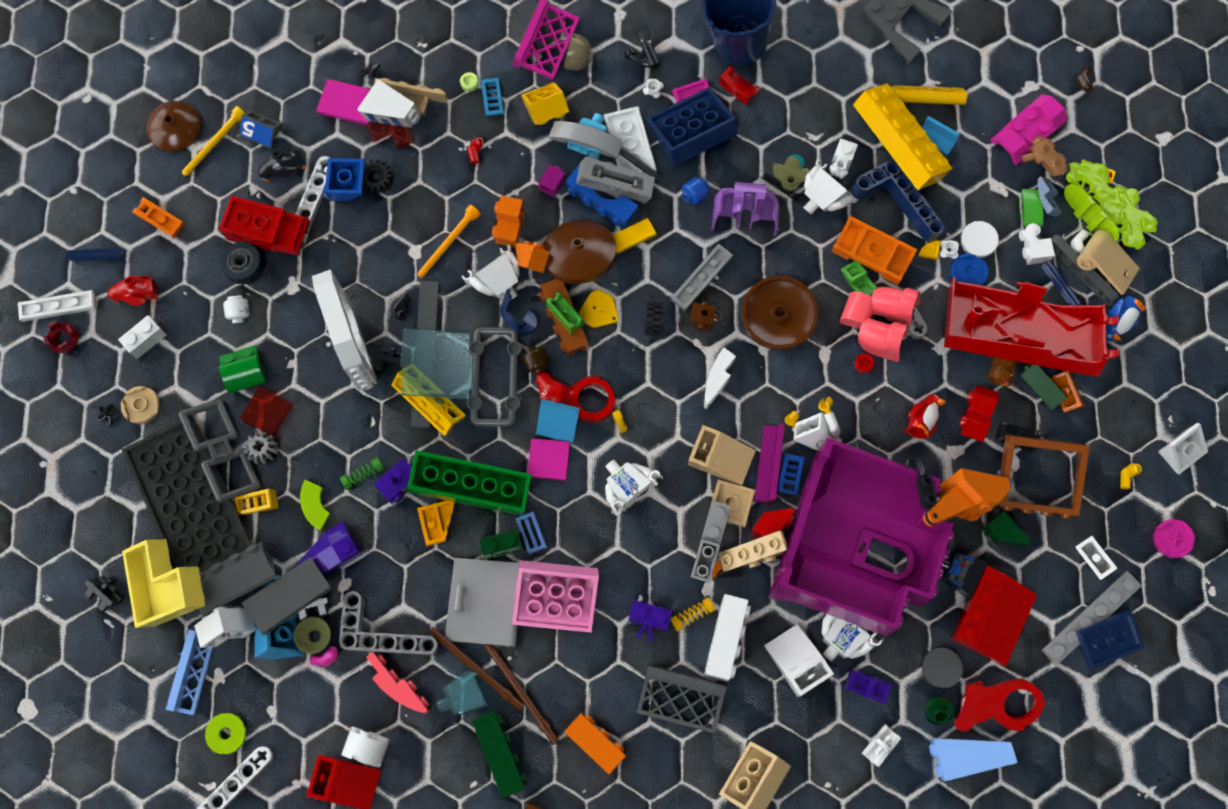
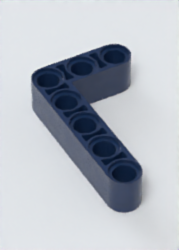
[850,161,944,243]

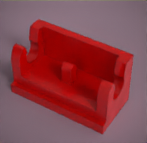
[719,66,760,106]

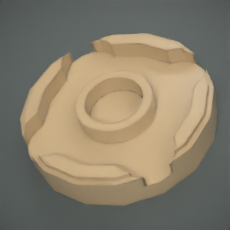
[121,386,161,424]

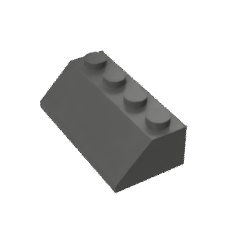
[199,542,276,616]

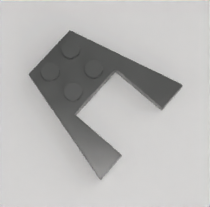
[862,0,952,65]

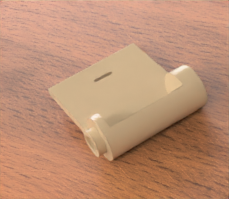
[1077,230,1140,295]

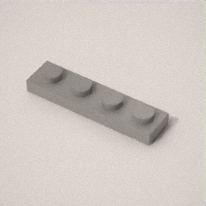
[671,244,733,311]

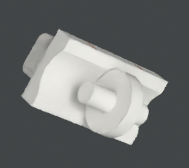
[862,725,901,767]

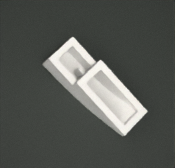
[704,348,736,409]

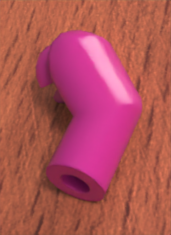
[310,646,339,667]

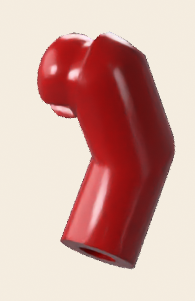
[467,137,484,165]

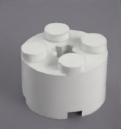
[341,726,389,767]

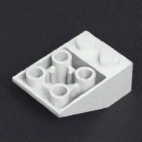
[764,624,834,697]

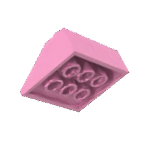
[512,560,599,632]

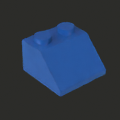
[324,158,365,202]

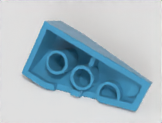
[254,576,303,660]

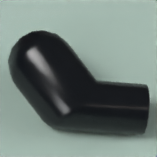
[393,293,411,320]

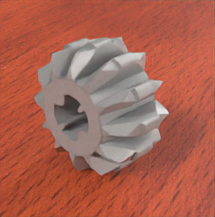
[244,432,278,464]

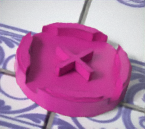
[1153,519,1195,559]

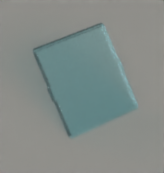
[400,328,471,399]

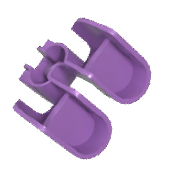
[711,182,780,236]

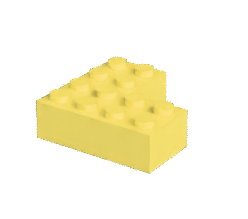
[122,539,205,628]

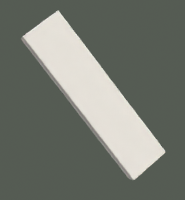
[18,290,96,322]

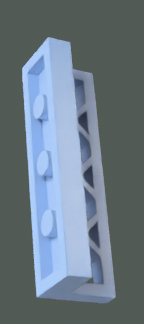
[166,630,214,715]

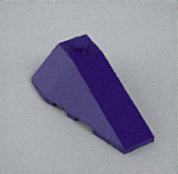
[293,522,362,577]

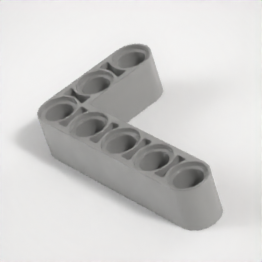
[339,591,440,656]

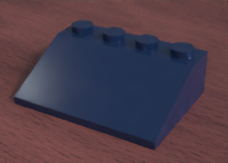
[646,87,738,166]

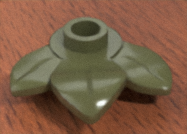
[773,156,810,191]

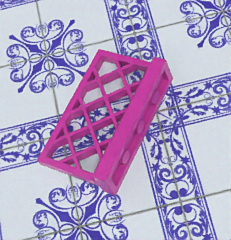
[513,0,580,80]

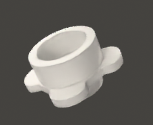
[643,79,664,98]
[940,240,959,259]

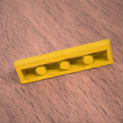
[892,85,968,105]

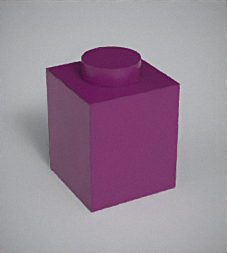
[538,165,566,198]

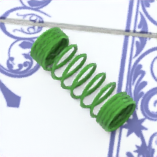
[340,457,384,490]

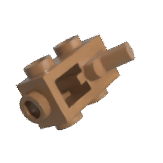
[1022,135,1068,177]

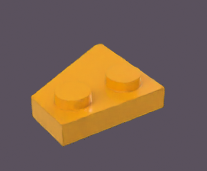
[417,501,455,547]

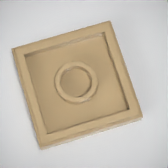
[707,479,755,528]

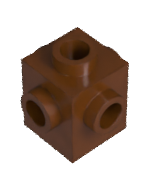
[689,302,718,331]

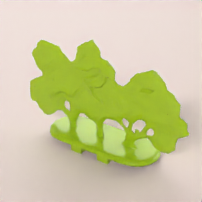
[1064,160,1158,250]

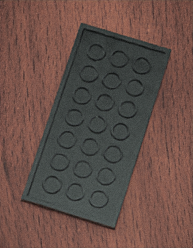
[121,415,252,572]

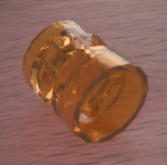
[987,357,1018,386]

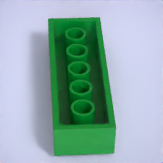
[407,450,532,516]

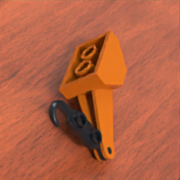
[905,457,1011,527]

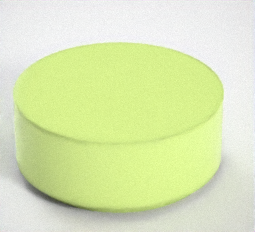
[460,72,479,92]

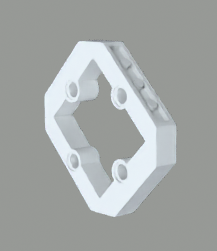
[312,270,377,390]

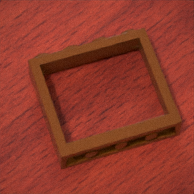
[998,434,1090,519]

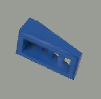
[778,453,805,495]

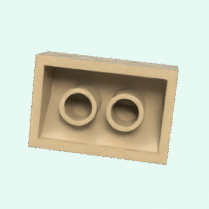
[719,741,791,809]

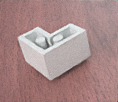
[194,606,256,648]

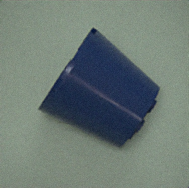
[702,0,776,65]

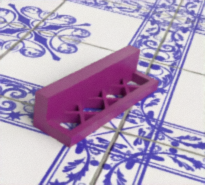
[754,423,785,504]

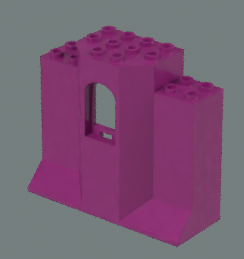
[768,438,954,636]

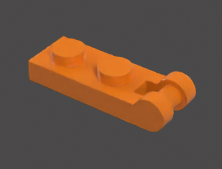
[132,197,185,239]

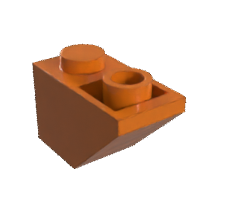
[516,241,550,273]

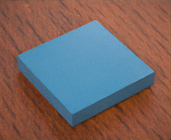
[536,399,580,443]

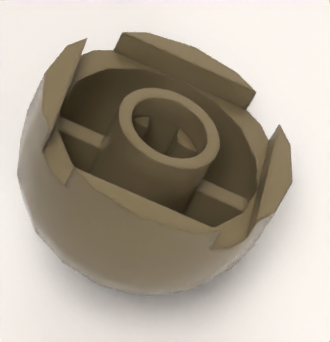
[564,33,594,71]

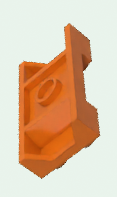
[831,216,917,285]

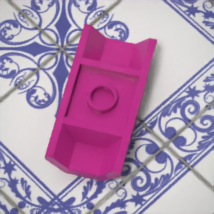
[990,95,1068,166]

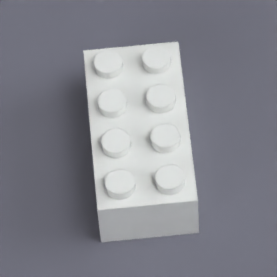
[704,594,751,682]

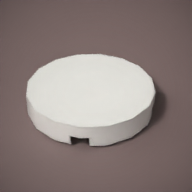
[960,221,999,258]

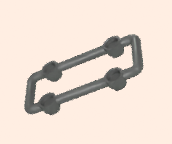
[467,327,522,427]

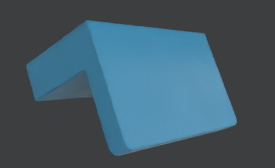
[922,116,960,157]

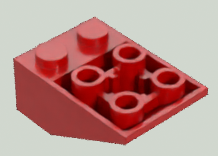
[306,755,381,809]

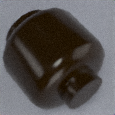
[521,345,550,375]

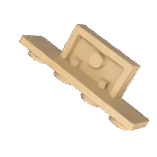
[375,78,448,116]
[719,531,788,572]

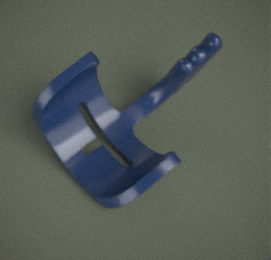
[500,289,539,336]

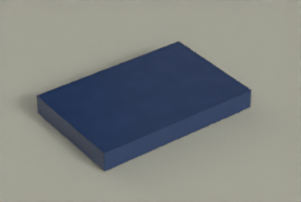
[1075,610,1145,670]

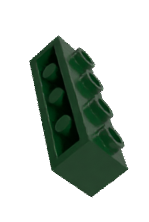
[472,711,528,799]

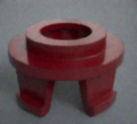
[43,321,79,353]

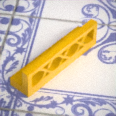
[391,365,466,436]

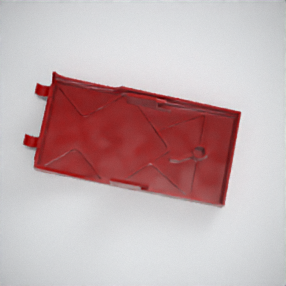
[944,277,1119,377]

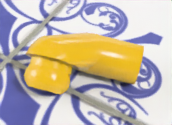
[1120,463,1142,489]

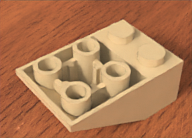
[688,425,756,486]

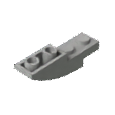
[691,500,731,583]

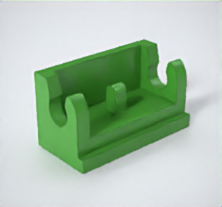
[546,292,586,335]

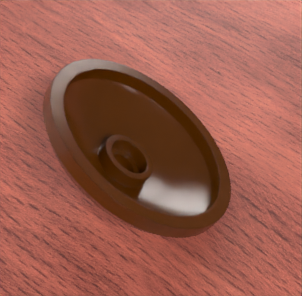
[146,101,201,152]

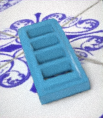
[481,78,504,116]

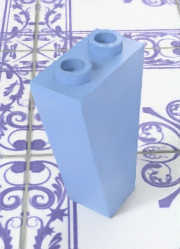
[929,739,1017,781]

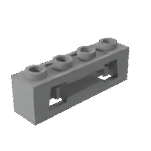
[576,157,655,204]

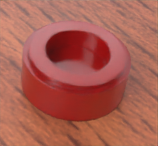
[854,354,874,374]

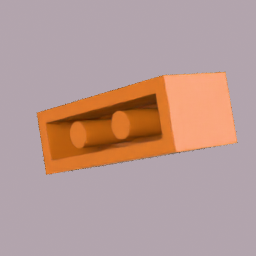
[564,713,625,774]

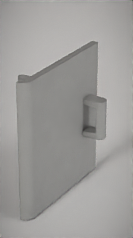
[445,558,519,647]

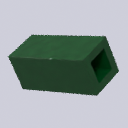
[1021,364,1068,410]

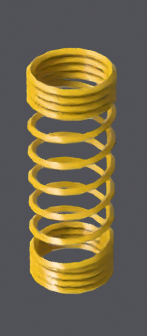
[670,597,715,632]

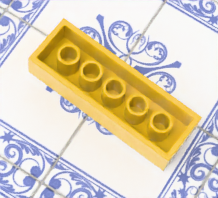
[853,83,953,190]

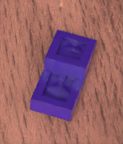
[844,670,892,704]

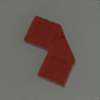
[365,122,414,149]

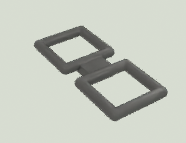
[178,399,261,503]

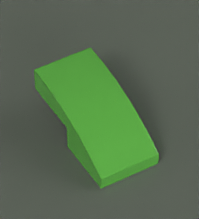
[1020,189,1043,227]
[841,261,877,296]

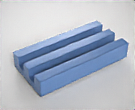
[515,512,547,555]

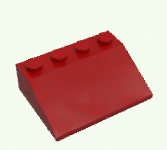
[950,566,1037,667]

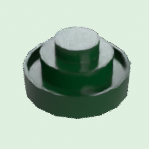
[924,697,955,725]

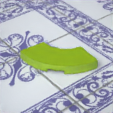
[300,479,331,532]

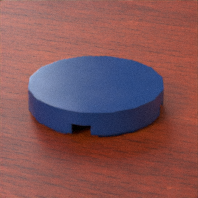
[950,253,988,286]

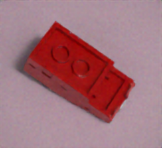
[219,196,310,255]

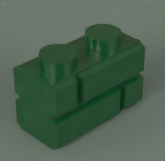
[479,529,524,560]

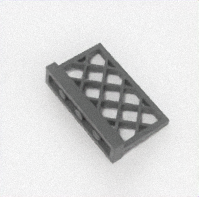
[636,664,727,734]

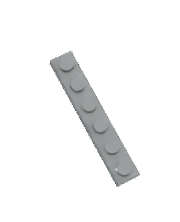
[1041,571,1142,665]

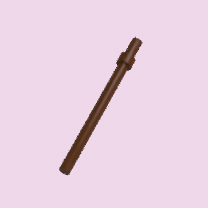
[428,627,524,710]
[484,644,560,745]

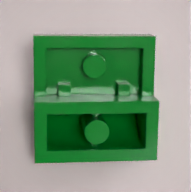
[219,345,266,394]

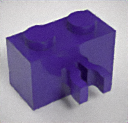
[374,458,412,504]
[628,600,672,642]

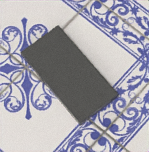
[242,557,332,636]

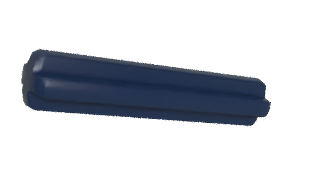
[67,247,124,261]
[1041,260,1082,305]

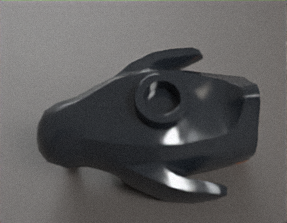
[257,147,306,182]

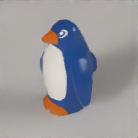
[1106,296,1146,342]

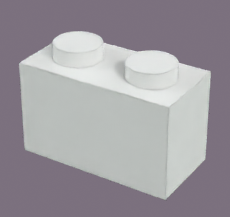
[118,315,166,359]
[1075,536,1118,580]

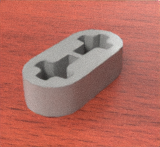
[908,306,927,339]

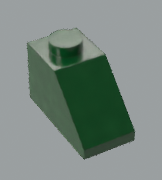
[982,511,1031,547]

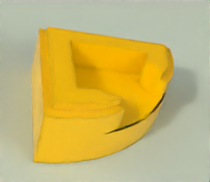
[918,240,941,260]
[612,410,627,434]

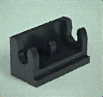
[995,420,1042,452]

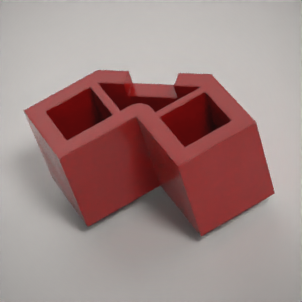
[959,385,998,442]

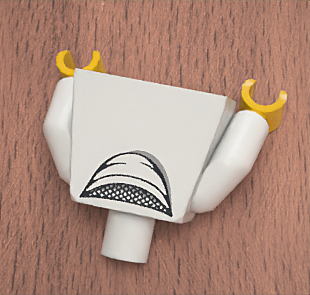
[785,397,842,451]

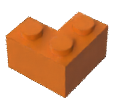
[492,196,525,248]

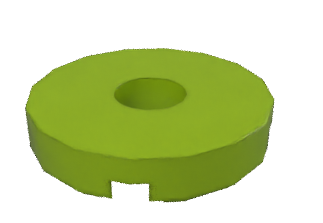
[205,713,247,754]

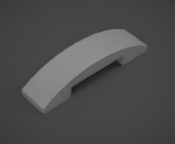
[549,121,623,159]

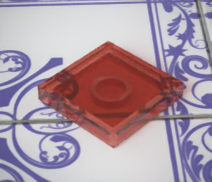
[239,386,293,437]

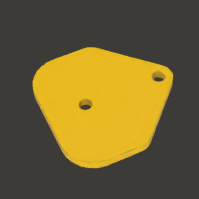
[579,290,618,328]

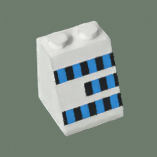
[357,79,421,128]

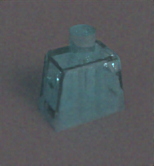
[436,670,488,715]

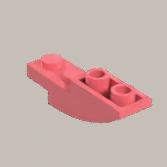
[367,652,430,714]

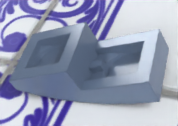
[1038,176,1062,217]

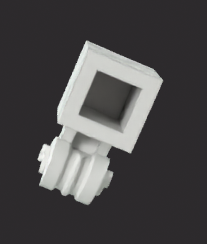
[829,139,858,179]
[1019,223,1055,265]

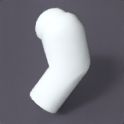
[1070,230,1088,255]

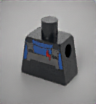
[941,553,987,598]

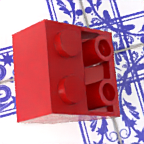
[750,508,795,539]

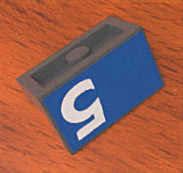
[239,110,283,148]

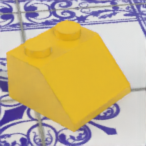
[521,82,569,125]

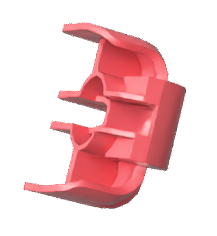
[840,287,920,362]

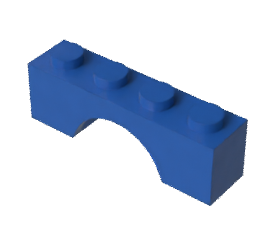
[566,165,639,229]

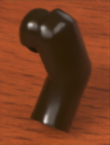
[1076,66,1093,93]

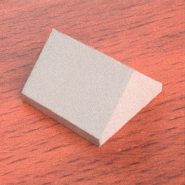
[1158,423,1208,474]

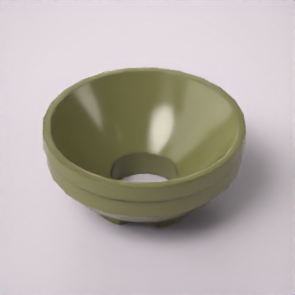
[294,617,331,654]

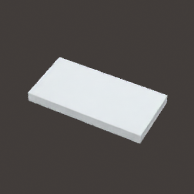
[603,106,657,173]

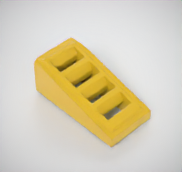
[234,489,278,516]

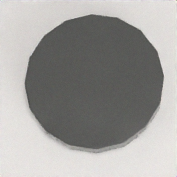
[922,648,963,688]

